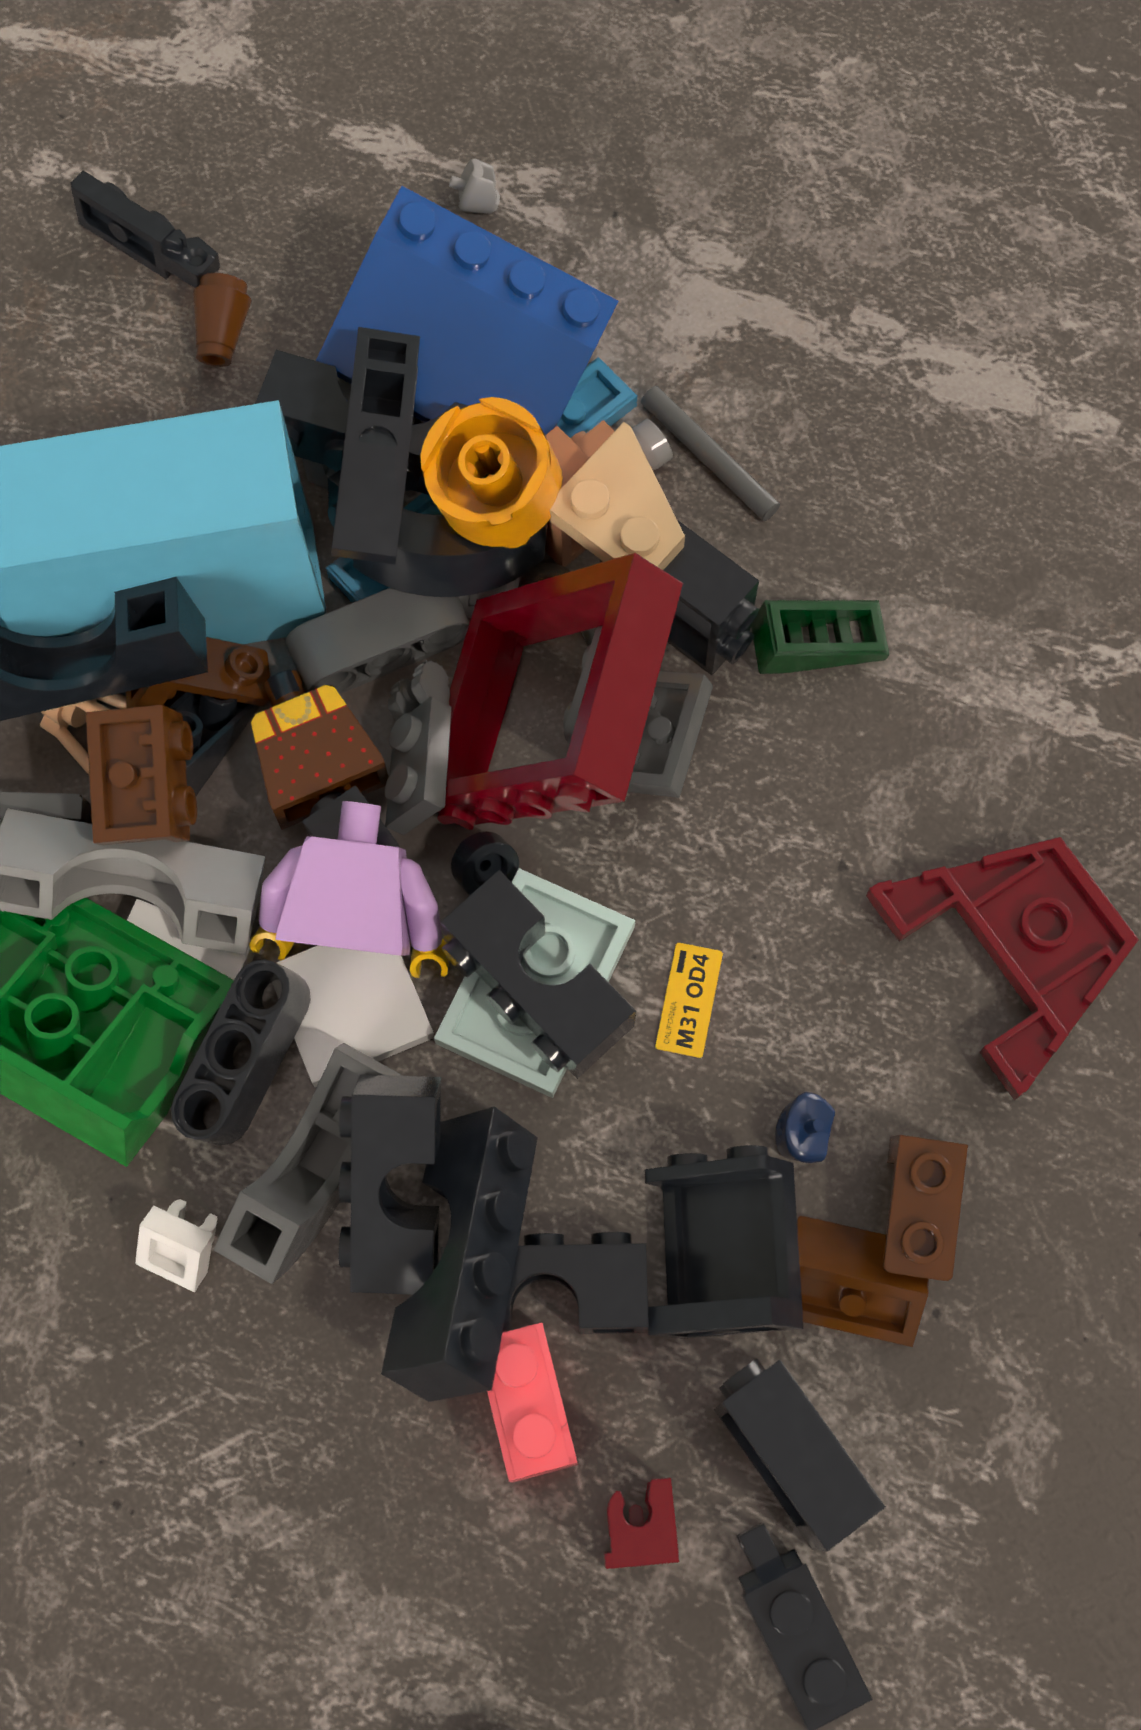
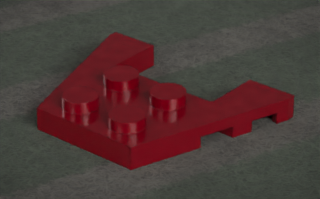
[866,837,1139,1101]

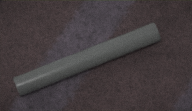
[641,386,780,521]

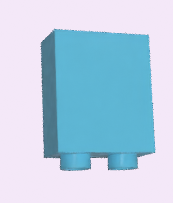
[0,400,327,644]

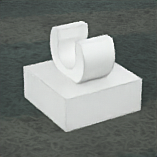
[135,1199,217,1292]

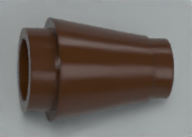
[193,273,252,367]

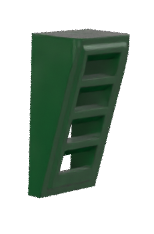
[751,600,890,674]

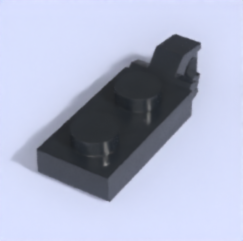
[70,170,220,288]
[736,1523,873,1730]

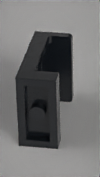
[644,1145,804,1339]

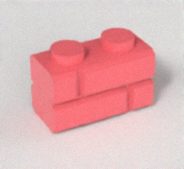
[487,1323,578,1483]

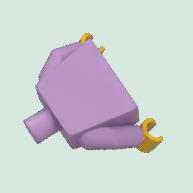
[249,801,449,978]

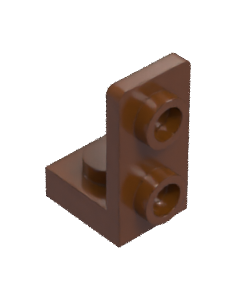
[126,637,270,708]
[883,1135,968,1281]

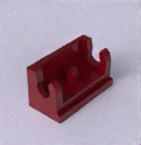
[604,1478,680,1569]

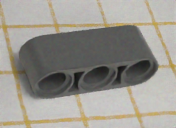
[285,588,470,694]

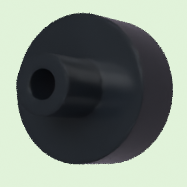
[451,831,519,895]

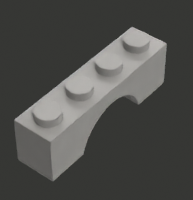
[0,808,265,955]

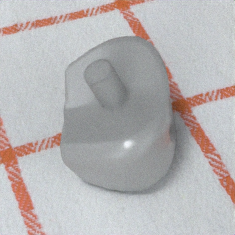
[449,159,500,214]

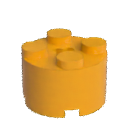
[421,397,563,549]

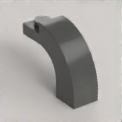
[213,1043,401,1284]

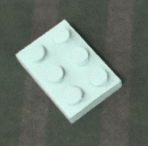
[434,868,635,1098]

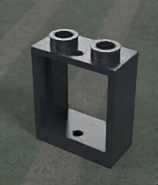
[600,520,759,676]
[714,1359,886,1552]

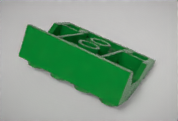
[0,898,234,1167]

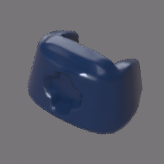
[775,1092,835,1163]

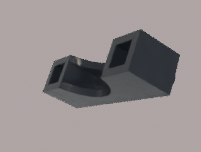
[255,349,491,495]
[0,577,208,721]
[381,1106,538,1402]

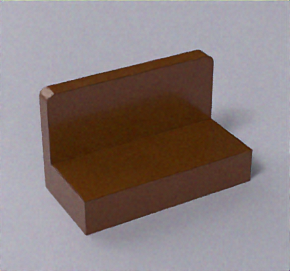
[797,1216,929,1347]

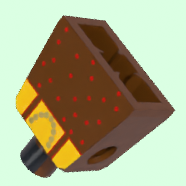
[251,670,389,830]

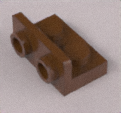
[86,705,197,845]

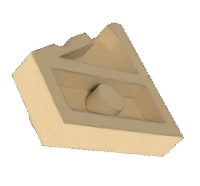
[549,422,685,570]

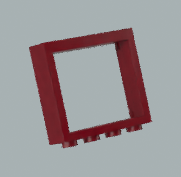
[437,553,683,830]

